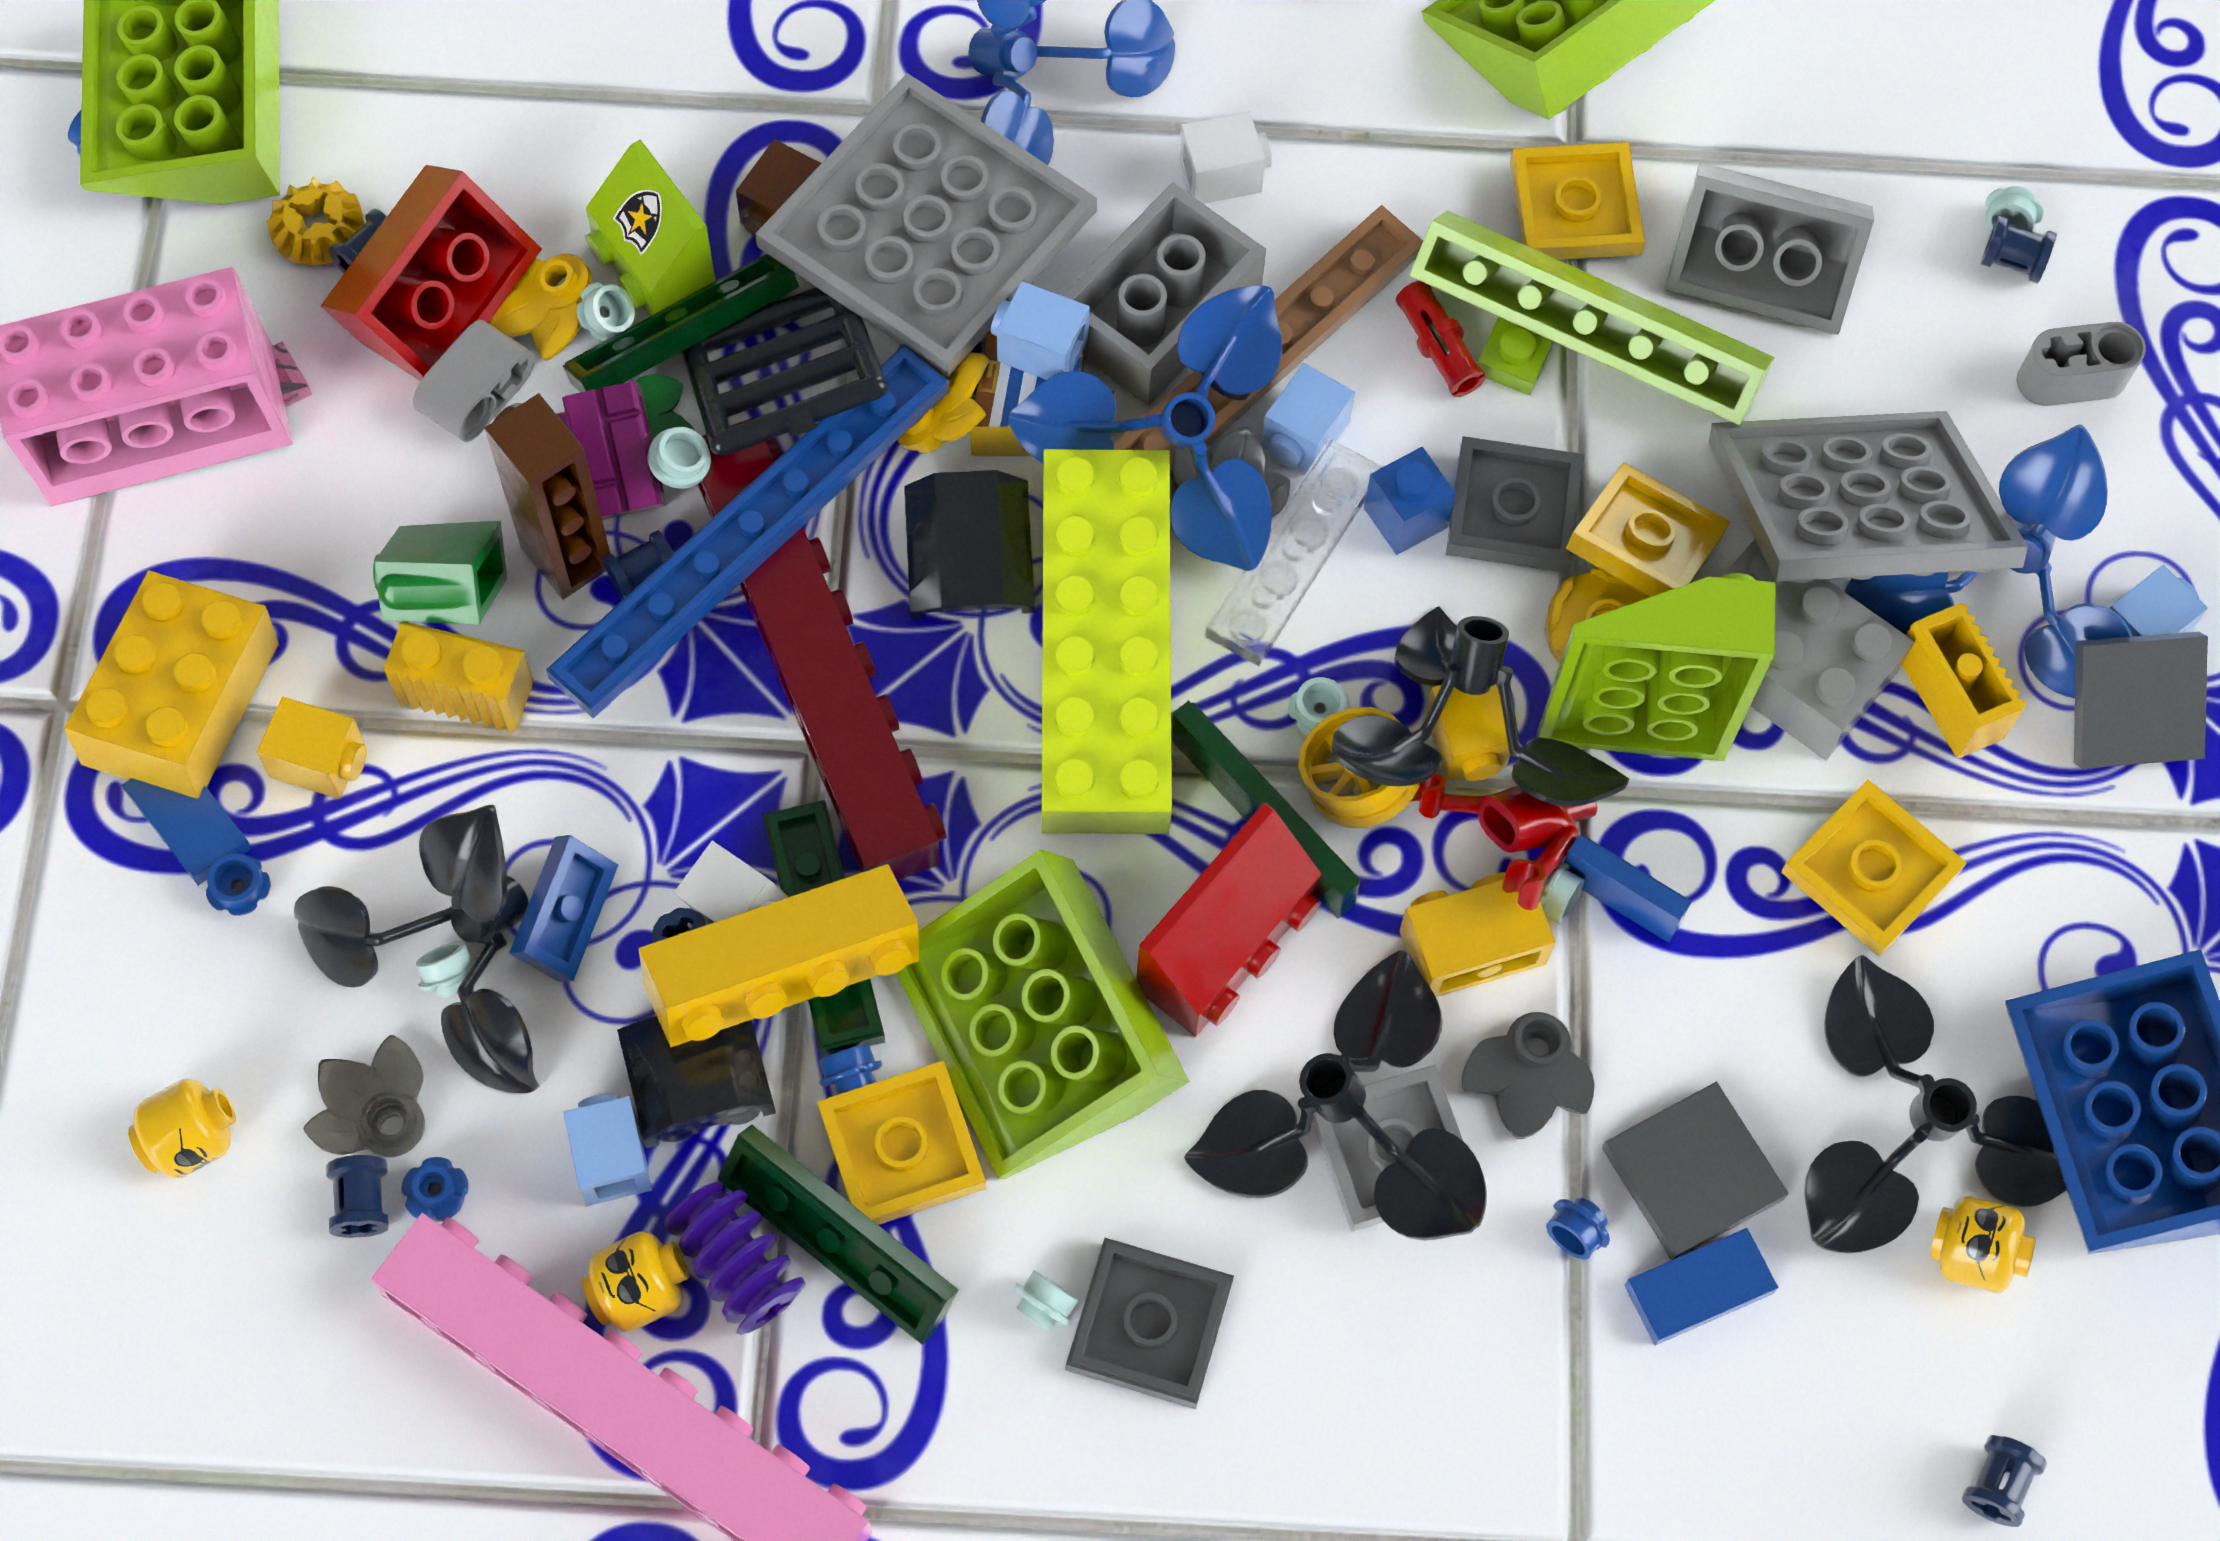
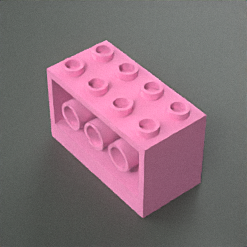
[0,267,293,506]

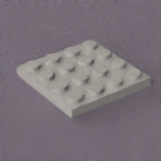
[755,73,1097,376]
[1708,411,2028,583]

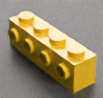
[639,864,919,1047]

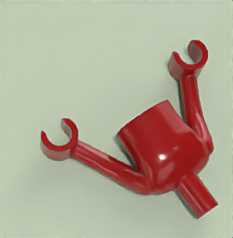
[1410,772,1598,911]

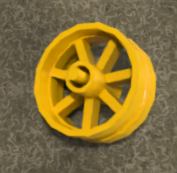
[1298,707,1419,828]

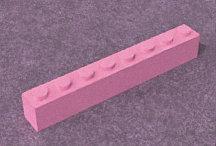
[371,1213,872,1541]

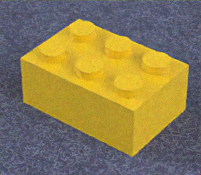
[64,570,279,799]

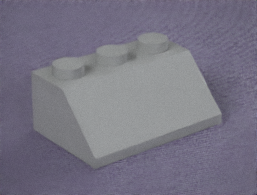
[1665,162,1874,335]

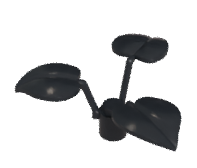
[1331,606,1630,807]
[294,805,540,1093]
[1184,950,1487,1241]
[1804,955,2067,1254]

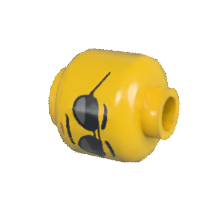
[128,1078,236,1178]
[1930,1196,2036,1293]
[582,1231,689,1332]

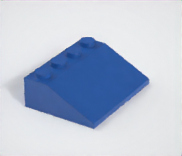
[2005,949,2220,1255]

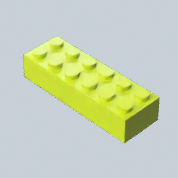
[1041,449,1172,834]

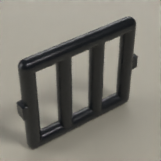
[681,287,888,456]

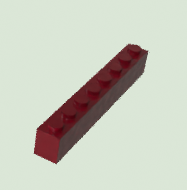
[697,417,947,881]

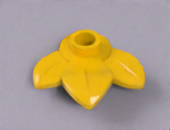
[489,254,593,361]
[897,352,990,453]

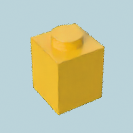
[1425,684,1510,781]
[256,696,367,799]

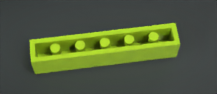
[1409,210,1775,425]

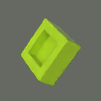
[1477,316,1554,396]

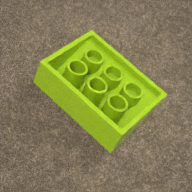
[80,0,280,205]
[1421,0,1715,120]
[1536,573,1776,761]
[896,849,1190,1179]

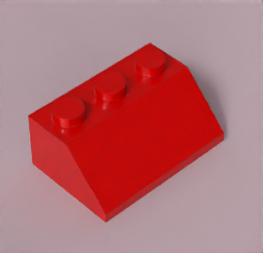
[320,165,542,381]
[1136,802,1321,1037]

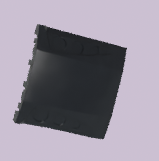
[904,470,1035,619]
[617,1015,776,1148]

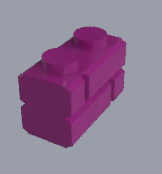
[556,381,667,520]

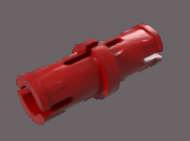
[1395,280,1486,397]

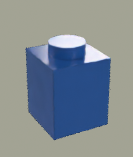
[1364,446,1456,555]

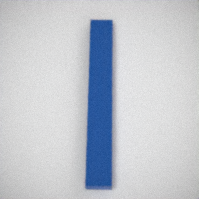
[546,344,949,719]

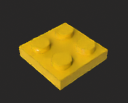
[1510,142,1645,260]
[1566,462,1731,597]
[1781,779,1967,957]
[817,1060,986,1225]

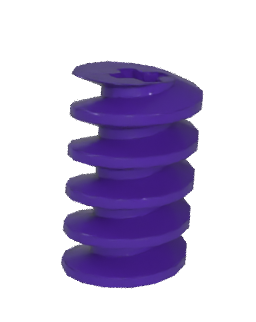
[664,1182,806,1335]

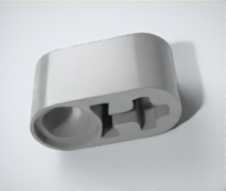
[413,320,535,442]
[2016,322,2146,406]

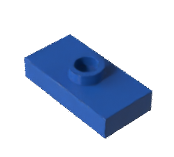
[509,835,619,982]

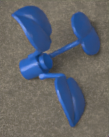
[968,0,1175,165]
[1008,286,1282,571]
[1845,424,2133,699]

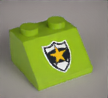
[585,139,715,316]

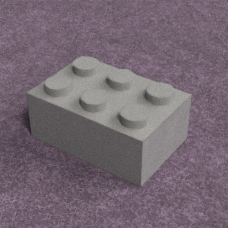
[1061,182,1266,406]
[1724,538,1915,761]

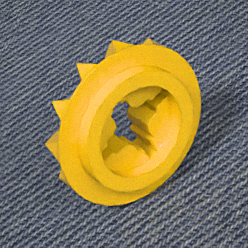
[266,177,365,266]

